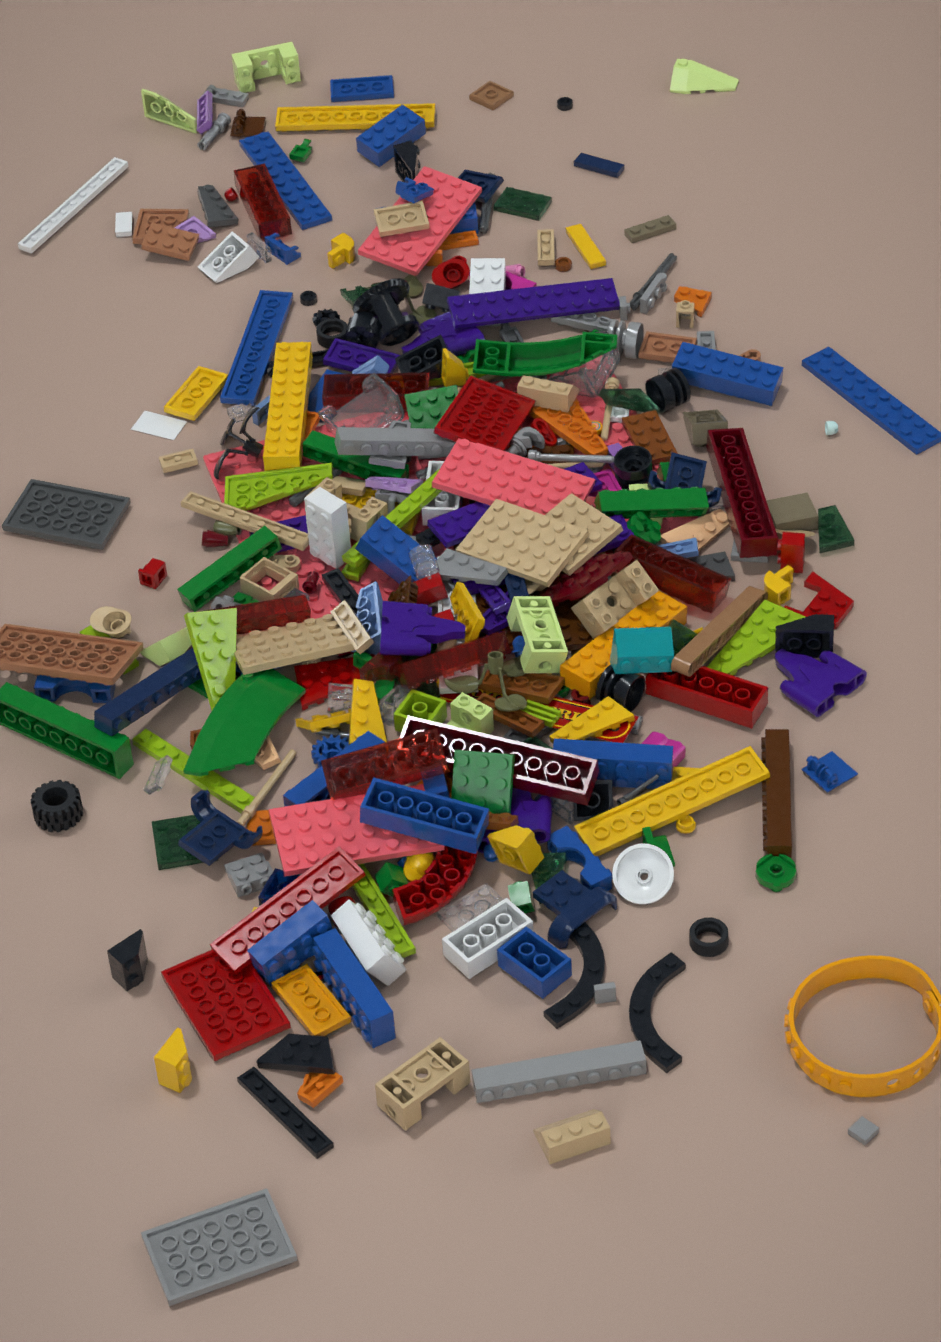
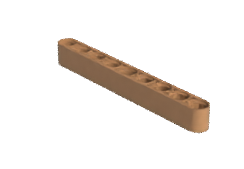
[671,586,768,677]

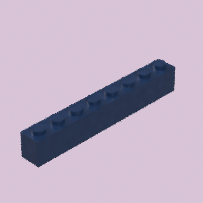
[94,648,202,736]

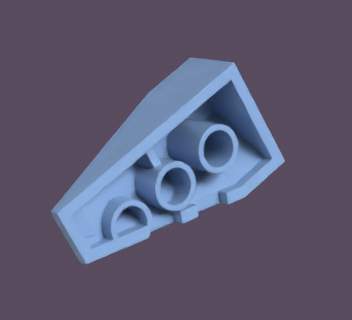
[351,581,383,654]

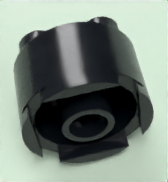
[345,311,383,348]

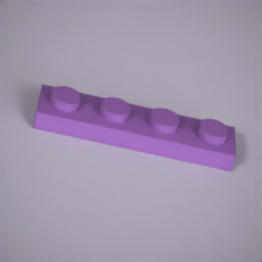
[197,90,213,134]

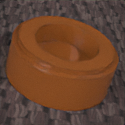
[555,257,572,272]

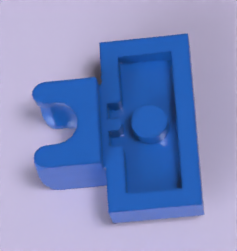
[396,178,434,204]

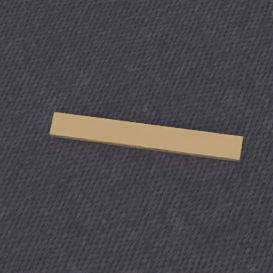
[180,491,309,551]

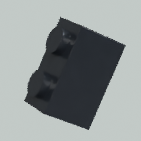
[422,283,461,313]
[107,929,148,991]

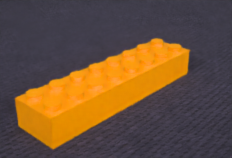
[560,591,687,700]

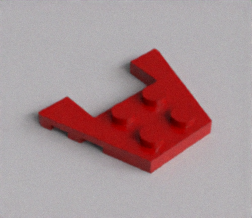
[784,572,854,629]

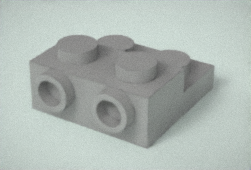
[224,852,276,897]

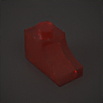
[359,652,404,682]

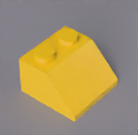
[487,825,544,875]
[154,1027,192,1093]

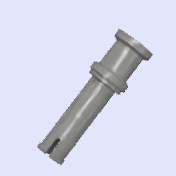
[197,113,231,150]

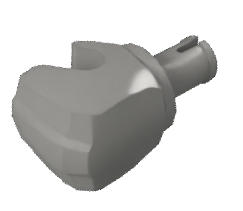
[506,427,545,457]

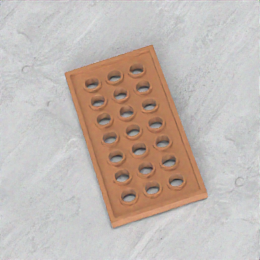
[0,624,143,685]

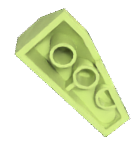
[670,59,739,94]
[141,89,198,133]
[141,627,192,666]

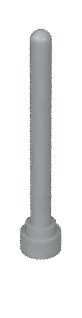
[528,450,614,463]

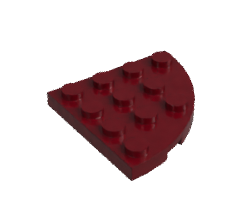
[542,552,633,607]

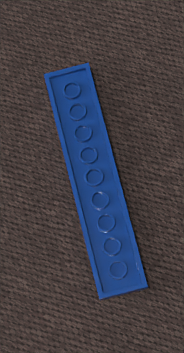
[239,131,332,230]
[220,290,293,406]
[802,346,941,455]

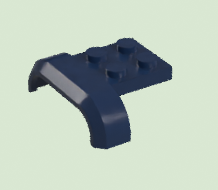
[648,452,722,508]
[178,790,263,866]
[532,870,617,949]

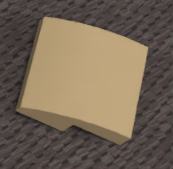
[332,476,372,496]

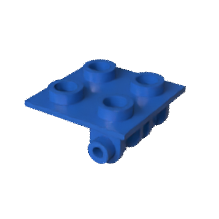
[510,636,525,657]
[802,751,858,793]

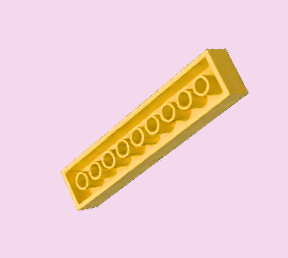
[263,342,313,471]

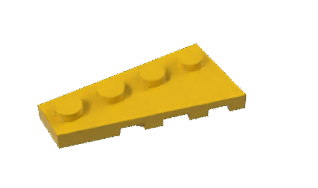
[549,696,635,743]

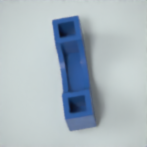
[34,675,116,703]
[547,826,613,891]

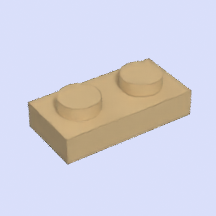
[159,449,198,473]

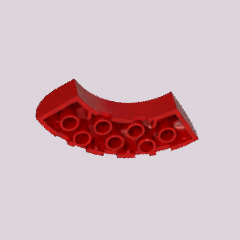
[393,846,478,926]

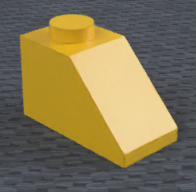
[441,348,469,387]

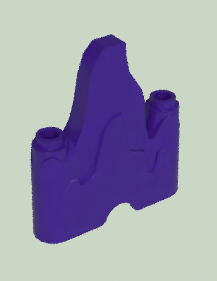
[401,311,485,356]
[380,601,465,656]
[775,649,867,717]
[478,788,553,853]

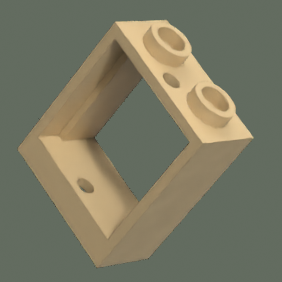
[240,557,299,609]

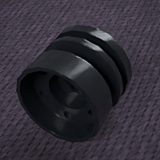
[645,368,691,413]
[614,446,653,490]
[596,665,646,712]

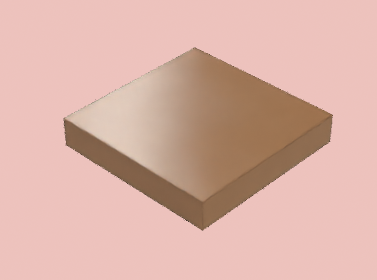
[469,81,514,110]

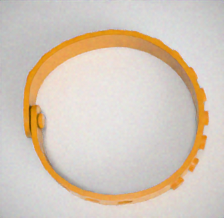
[784,955,941,1097]

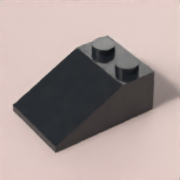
[393,140,421,182]
[395,334,450,383]
[775,614,834,658]

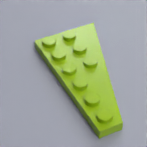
[224,463,333,511]
[707,600,805,675]
[184,608,237,710]

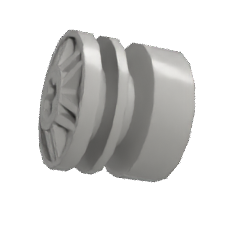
[607,319,644,359]

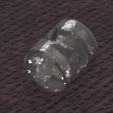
[409,545,440,580]

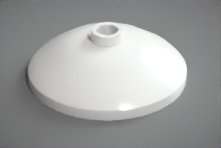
[612,844,674,905]

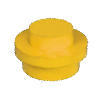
[676,815,696,834]

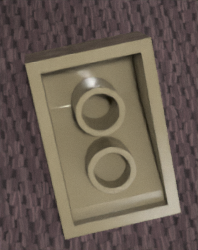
[683,409,728,447]

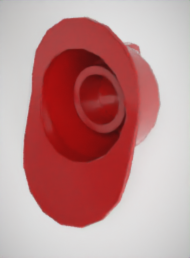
[432,259,470,288]

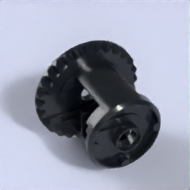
[352,278,419,346]

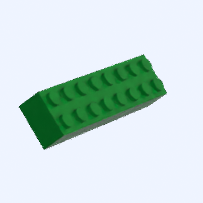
[0,682,134,779]

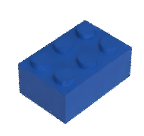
[497,926,572,999]

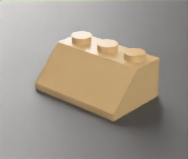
[517,376,579,412]
[533,1109,611,1164]

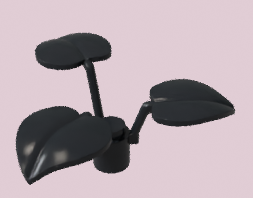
[214,406,264,480]

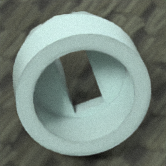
[825,421,838,435]

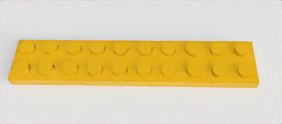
[275,103,435,132]
[574,746,770,856]

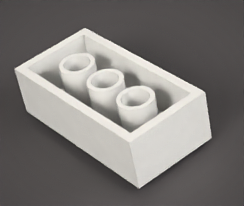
[469,258,506,326]
[422,461,463,526]
[304,487,351,569]
[442,898,534,979]
[331,900,407,986]

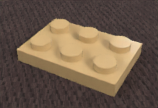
[373,201,429,237]

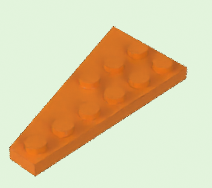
[529,398,608,455]

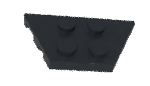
[256,1033,335,1074]

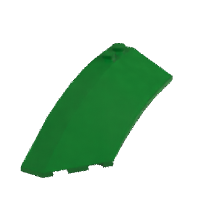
[472,332,617,376]
[183,669,306,776]

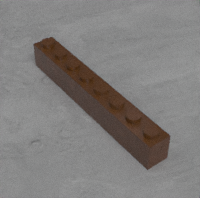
[761,729,792,859]

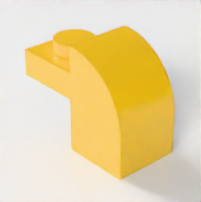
[327,233,355,269]
[764,565,793,606]

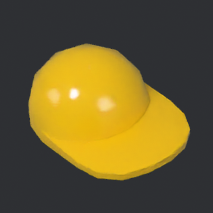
[403,852,435,882]

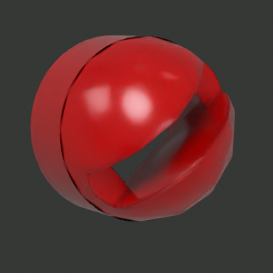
[224,187,238,201]

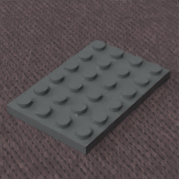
[2,479,131,550]

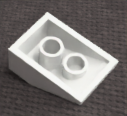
[198,231,259,283]

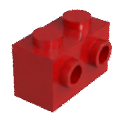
[777,532,805,574]

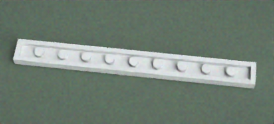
[18,157,128,254]

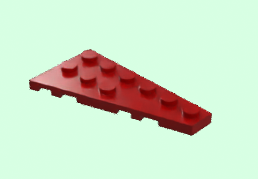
[294,654,410,711]

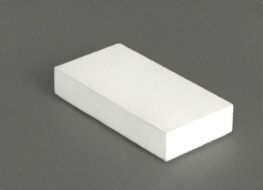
[115,212,133,237]

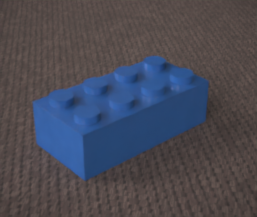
[356,104,426,167]
[355,515,437,584]
[247,900,332,987]

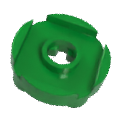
[627,511,661,547]
[755,854,797,892]

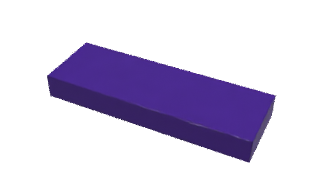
[478,584,511,615]

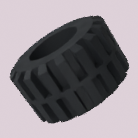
[31,780,83,832]

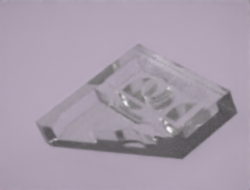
[327,683,352,713]

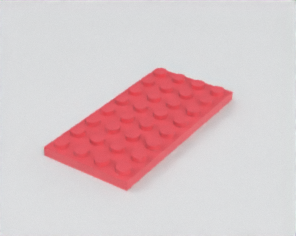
[358,166,482,277]
[432,438,595,515]
[269,784,445,877]

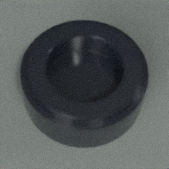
[557,97,573,111]
[300,291,317,306]

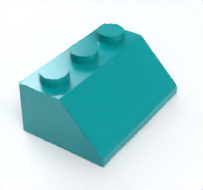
[610,627,674,674]

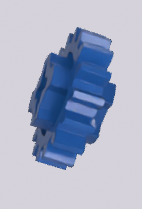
[311,734,349,768]

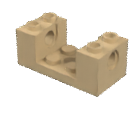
[307,477,387,541]
[571,560,659,639]
[375,1037,471,1131]

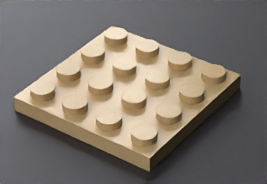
[546,493,623,576]

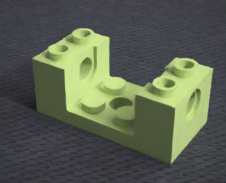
[231,42,301,93]
[507,596,568,673]
[431,692,494,769]

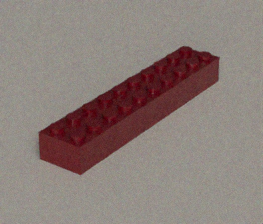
[706,428,778,558]
[395,715,599,806]

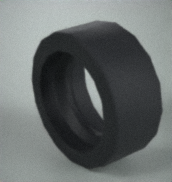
[316,318,347,348]
[689,917,728,957]

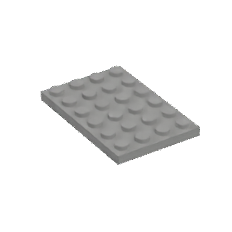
[141,1189,298,1306]

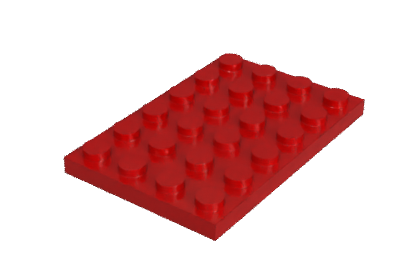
[434,375,536,451]
[161,950,291,1061]

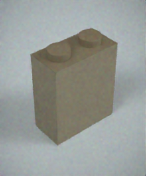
[766,492,819,531]

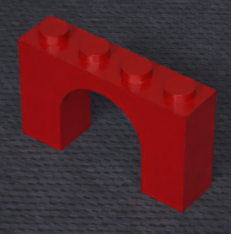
[397,572,456,621]

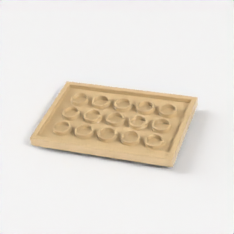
[456,499,589,587]
[234,614,355,675]

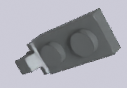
[499,323,524,342]

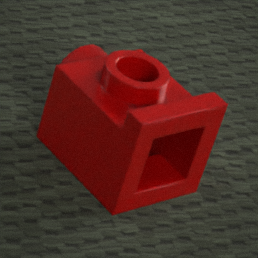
[138,558,167,589]

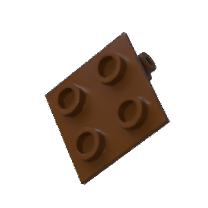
[230,109,266,137]
[388,576,418,603]

